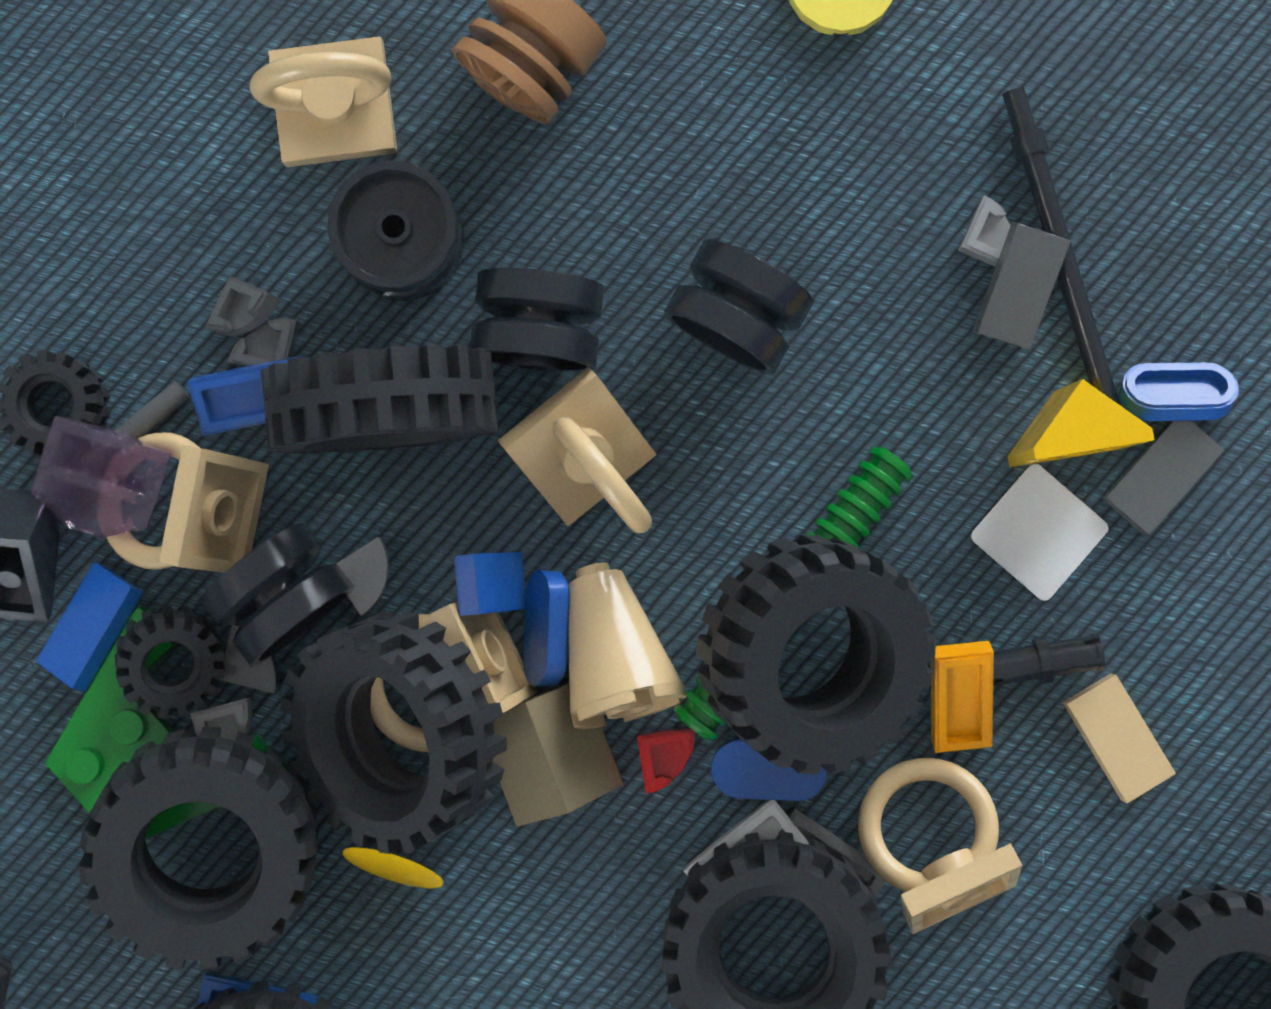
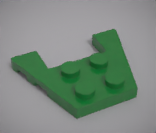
[45,606,290,839]

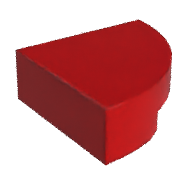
[637,727,695,794]

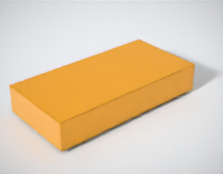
[931,641,994,753]

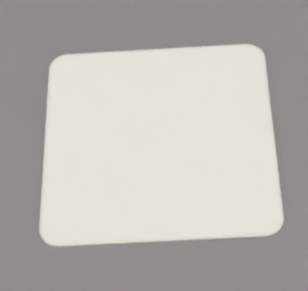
[971,464,1108,601]

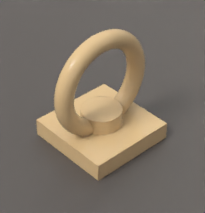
[250,36,398,168]
[498,367,657,533]
[99,432,269,573]
[370,601,538,752]
[858,758,1022,935]

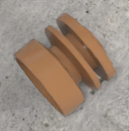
[451,0,607,125]

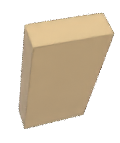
[1062,673,1176,803]

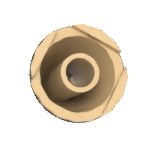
[568,562,687,729]

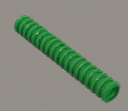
[674,446,914,741]

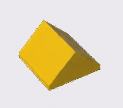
[1008,379,1154,468]

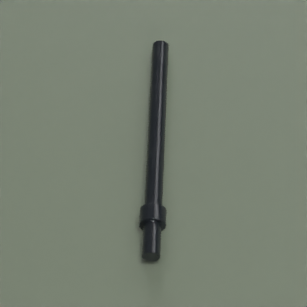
[1002,87,1121,406]

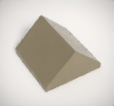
[493,682,624,827]

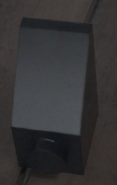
[0,488,60,622]

